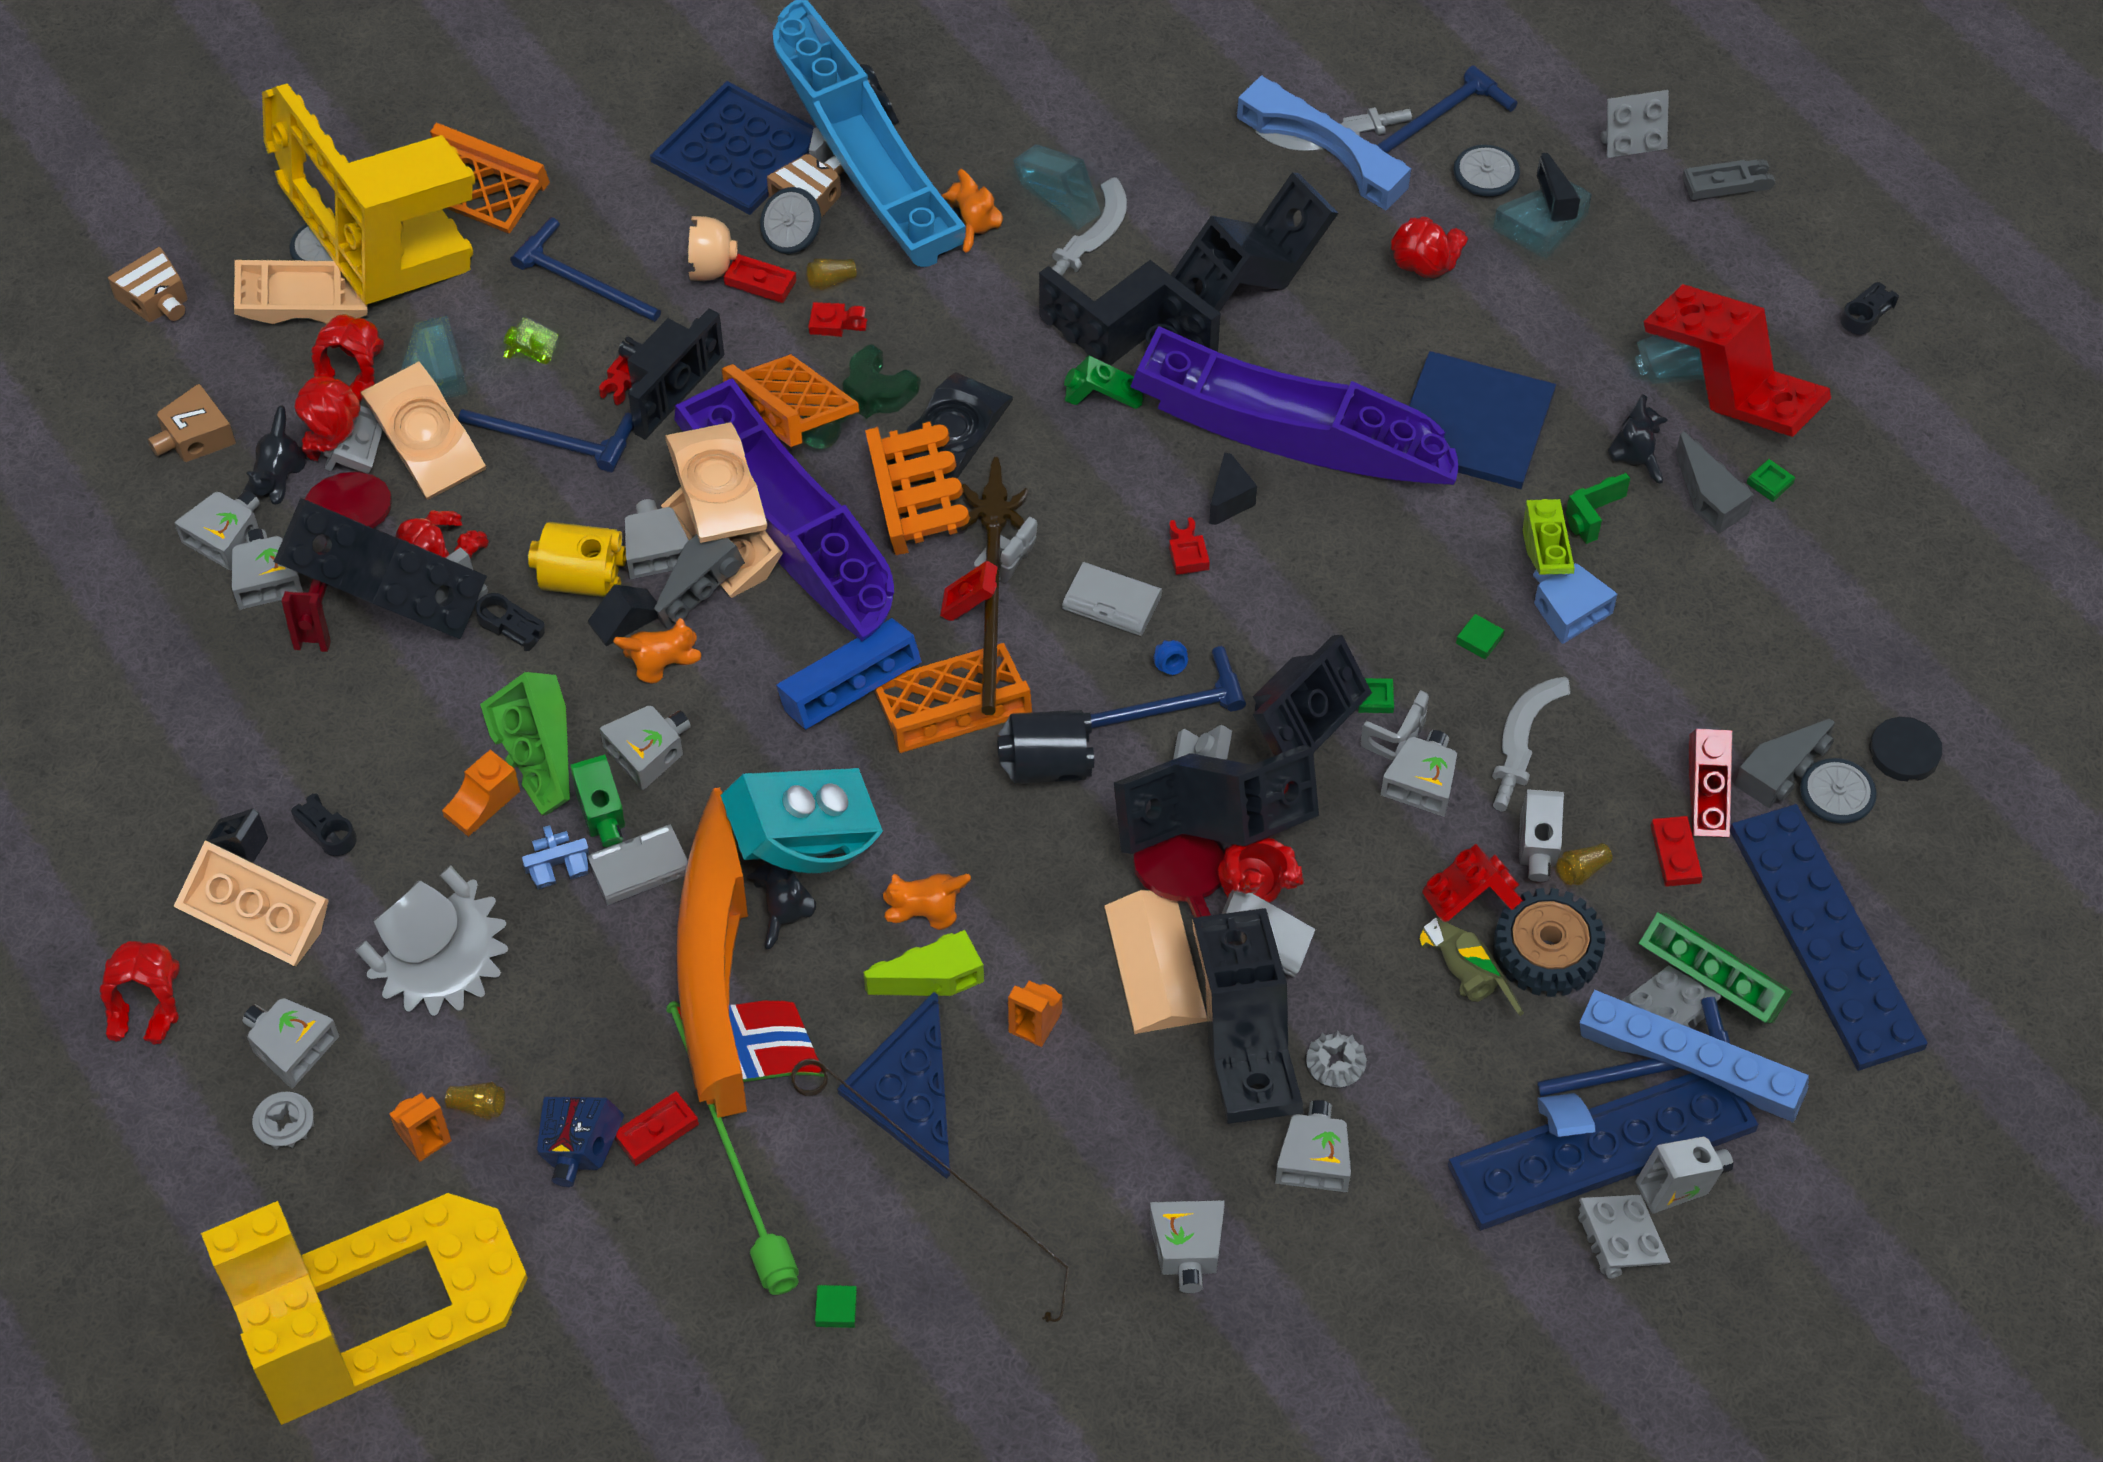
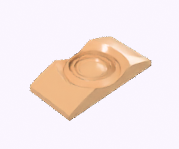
[234,260,367,324]
[361,361,486,500]
[665,422,767,543]

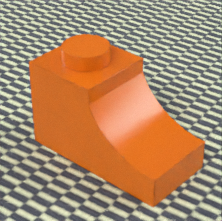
[442,750,520,837]
[1008,980,1062,1047]
[389,1092,452,1162]

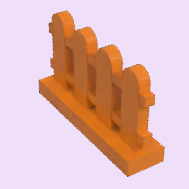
[865,422,970,555]

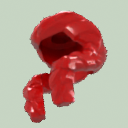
[1391,216,1468,278]
[311,314,384,403]
[295,376,361,461]
[396,510,489,558]
[1218,838,1304,903]
[100,941,180,1045]

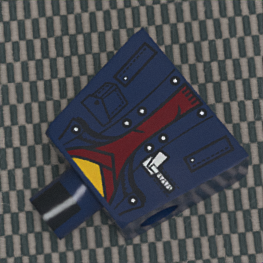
[537,1097,624,1187]

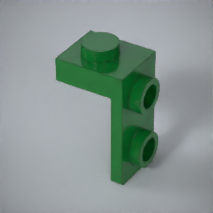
[1064,356,1143,409]
[1565,473,1631,544]

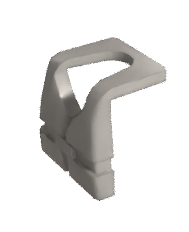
[974,517,1037,583]
[1361,690,1429,760]

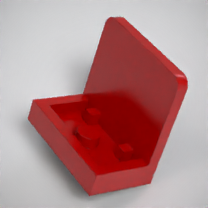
[1422,844,1523,922]

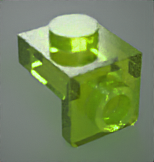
[503,317,559,364]

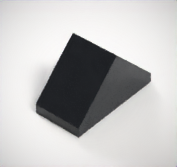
[1209,452,1257,525]
[588,584,659,646]
[201,808,268,863]

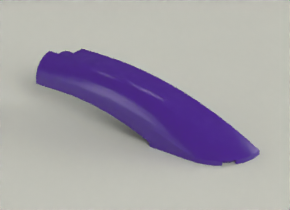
[1130,326,1458,485]
[674,378,894,641]

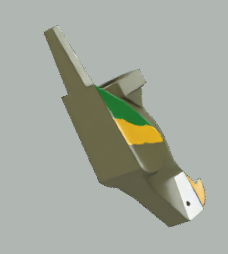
[1420,917,1524,1016]

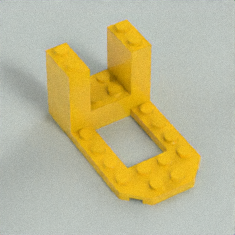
[262,83,475,305]
[201,1193,528,1425]

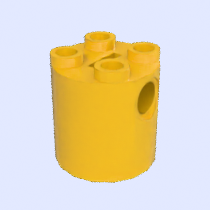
[528,522,626,597]

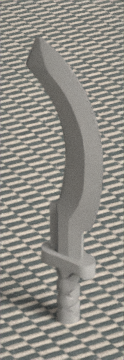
[1255,107,1412,151]
[1052,177,1127,276]
[1492,677,1570,811]

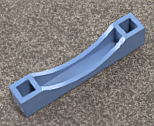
[1237,75,1411,210]
[1580,990,1809,1123]

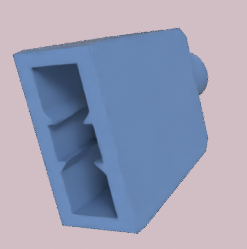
[1533,564,1617,644]

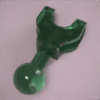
[801,344,921,449]

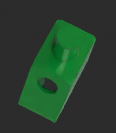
[571,754,625,848]

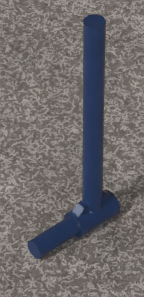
[1377,65,1518,153]
[510,217,661,322]
[458,409,633,472]
[1091,646,1246,728]
[1537,997,1731,1097]

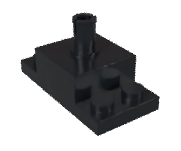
[618,308,725,440]
[1253,635,1372,756]

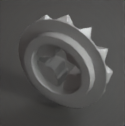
[1306,1030,1367,1087]
[252,1092,314,1150]

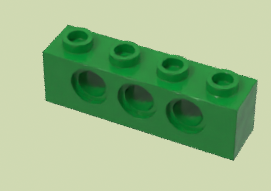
[1638,912,1793,1023]

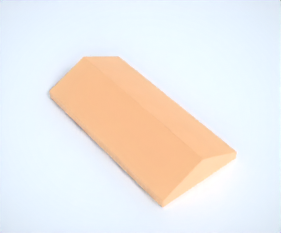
[661,488,783,598]
[173,841,328,966]
[1104,890,1207,1034]

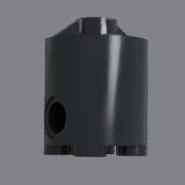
[997,710,1094,784]

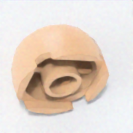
[688,216,738,281]

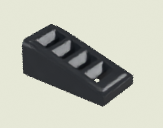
[1536,152,1580,222]

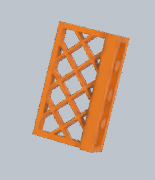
[430,122,550,234]
[722,354,859,447]
[874,643,1032,753]

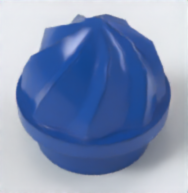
[1154,640,1188,675]

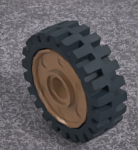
[1493,888,1605,997]

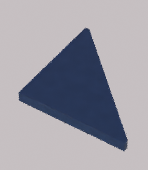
[837,992,950,1179]

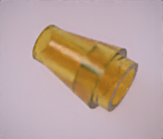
[806,258,857,290]
[1557,843,1612,885]
[445,1082,505,1120]

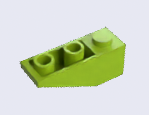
[1523,499,1575,575]
[863,930,984,996]

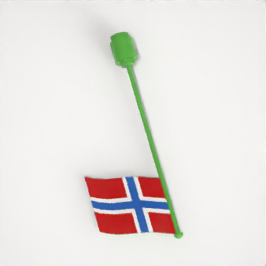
[666,1000,824,1295]

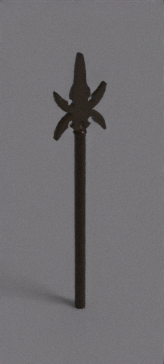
[960,457,1028,715]

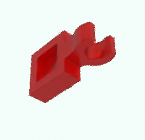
[809,302,867,337]

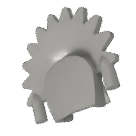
[355,865,508,1016]

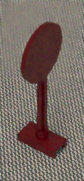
[281,472,392,652]
[1133,834,1224,918]

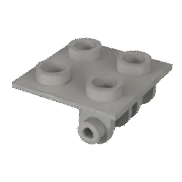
[1601,90,1669,158]
[1622,965,1721,1029]
[1578,1195,1670,1279]

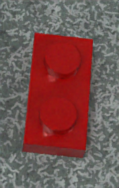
[724,254,797,303]
[940,561,997,621]
[1650,816,1703,887]
[615,1091,699,1166]

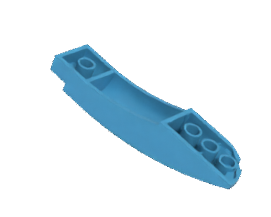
[773,0,966,267]

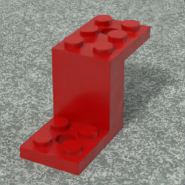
[1643,284,1831,437]

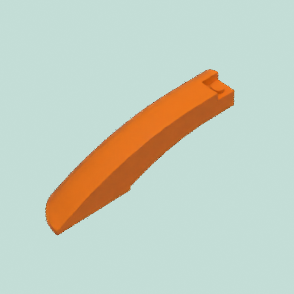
[677,787,748,1118]

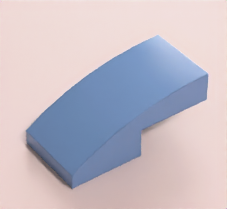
[1537,1093,1596,1137]

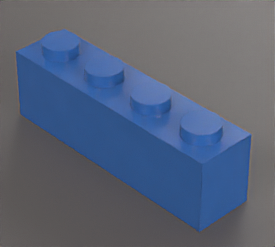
[776,618,922,730]

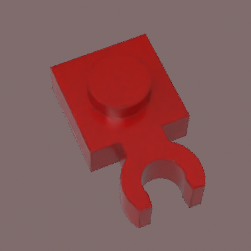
[599,355,632,405]
[1169,517,1210,575]

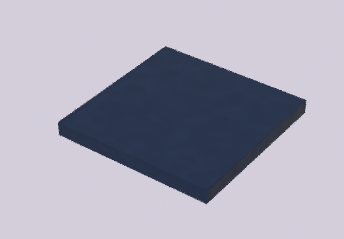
[650,81,816,215]
[1409,351,1556,490]

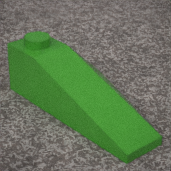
[480,672,570,815]

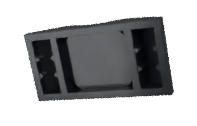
[890,372,1013,483]

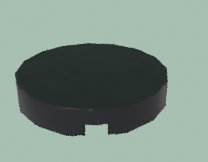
[1870,716,1942,782]

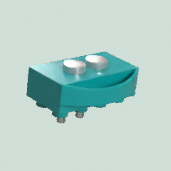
[721,768,883,873]

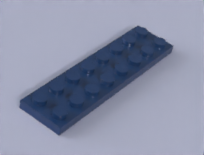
[1730,804,1928,1071]
[1448,1073,1758,1231]

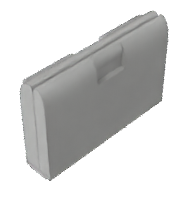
[1062,562,1162,636]
[587,824,688,905]
[1222,889,1315,978]

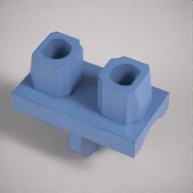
[522,825,589,889]

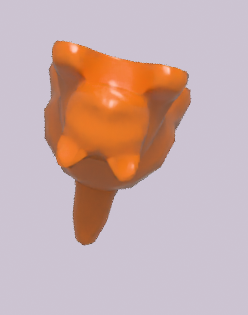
[941,169,1003,253]
[613,618,702,684]
[883,873,971,930]

